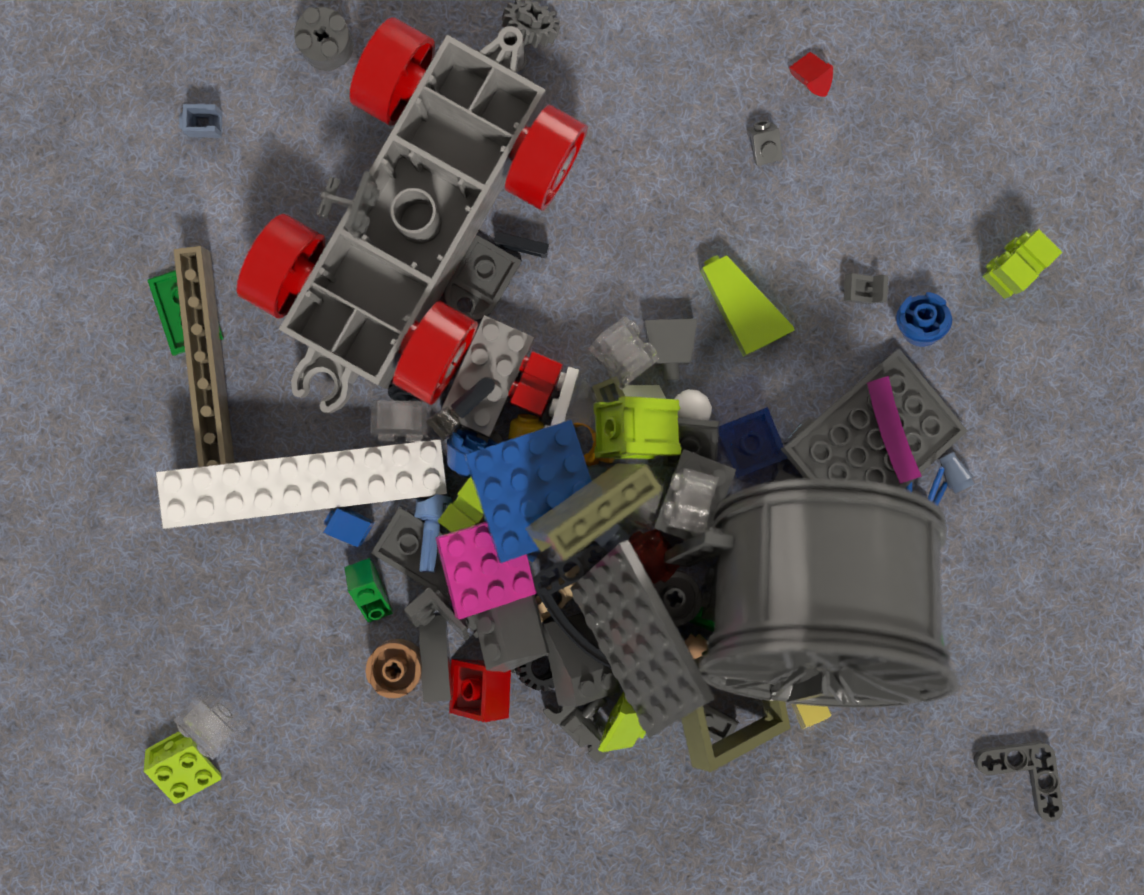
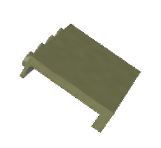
[525,464,663,560]

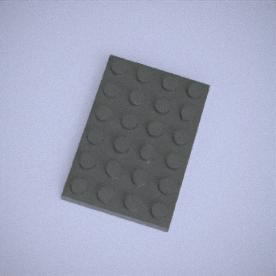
[781,348,968,489]
[570,540,715,738]

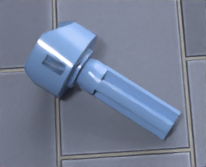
[414,494,453,573]

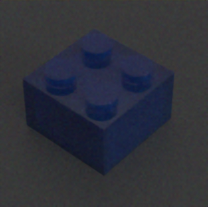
[719,407,788,479]

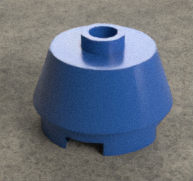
[896,292,952,347]
[447,429,497,478]

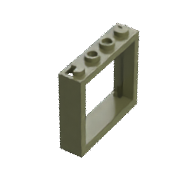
[681,650,791,772]

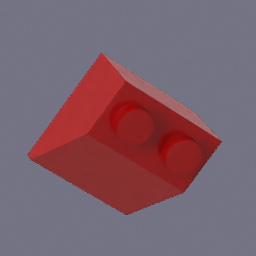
[449,659,511,722]

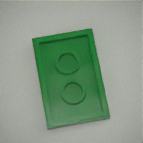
[147,270,224,356]

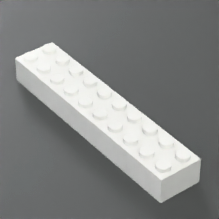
[156,440,447,529]

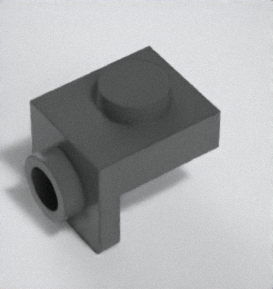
[747,121,783,166]
[844,273,888,304]

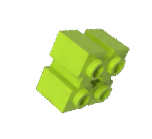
[982,229,1062,299]
[438,476,486,532]

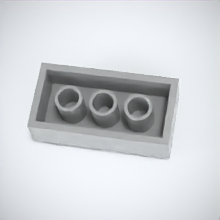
[439,315,534,439]

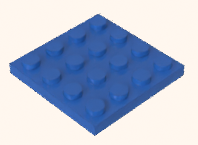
[464,420,591,563]

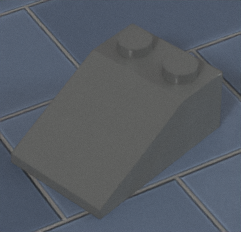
[542,612,621,707]

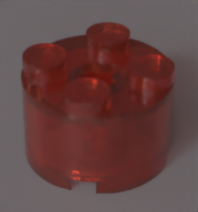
[628,529,679,589]

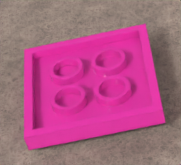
[435,522,536,620]

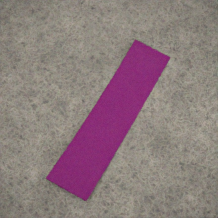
[867,376,922,484]

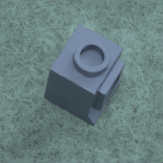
[179,104,222,138]

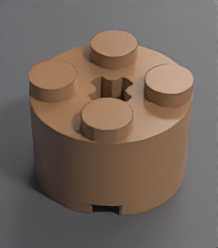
[366,639,422,698]

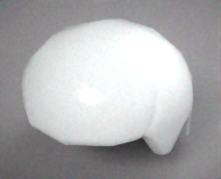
[675,389,712,420]

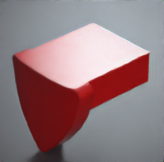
[789,51,833,97]

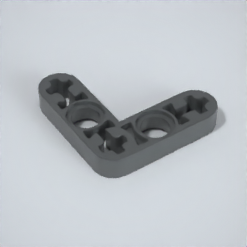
[974,741,1063,822]

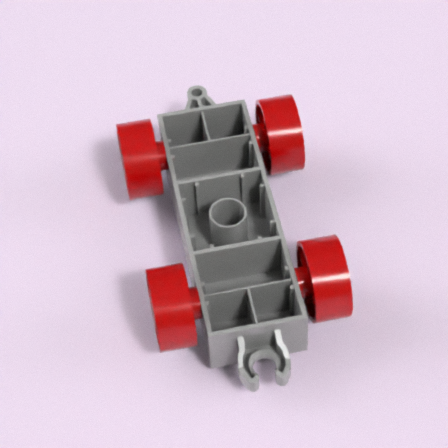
[237,17,588,413]

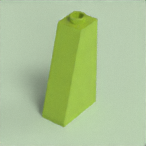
[700,255,795,357]

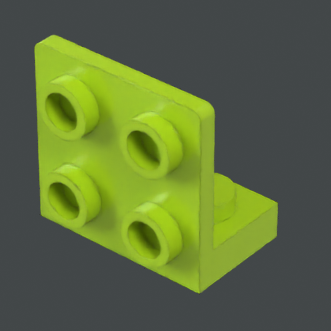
[144,724,221,804]

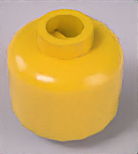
[508,414,545,440]

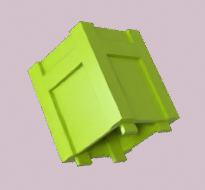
[593,396,682,460]

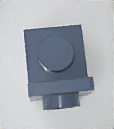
[594,523,631,553]

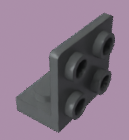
[404,587,469,641]

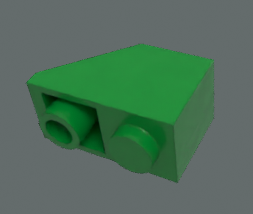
[344,558,393,623]

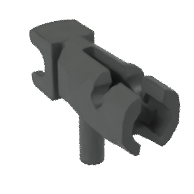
[543,697,609,763]

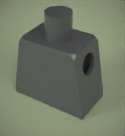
[644,319,697,381]

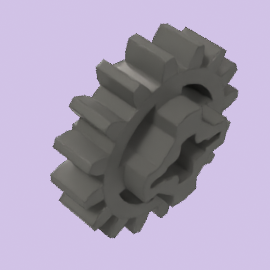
[501,0,560,48]

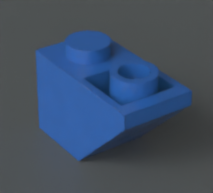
[323,507,375,547]

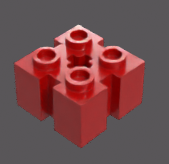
[508,351,563,418]

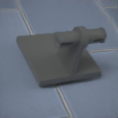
[316,171,380,239]

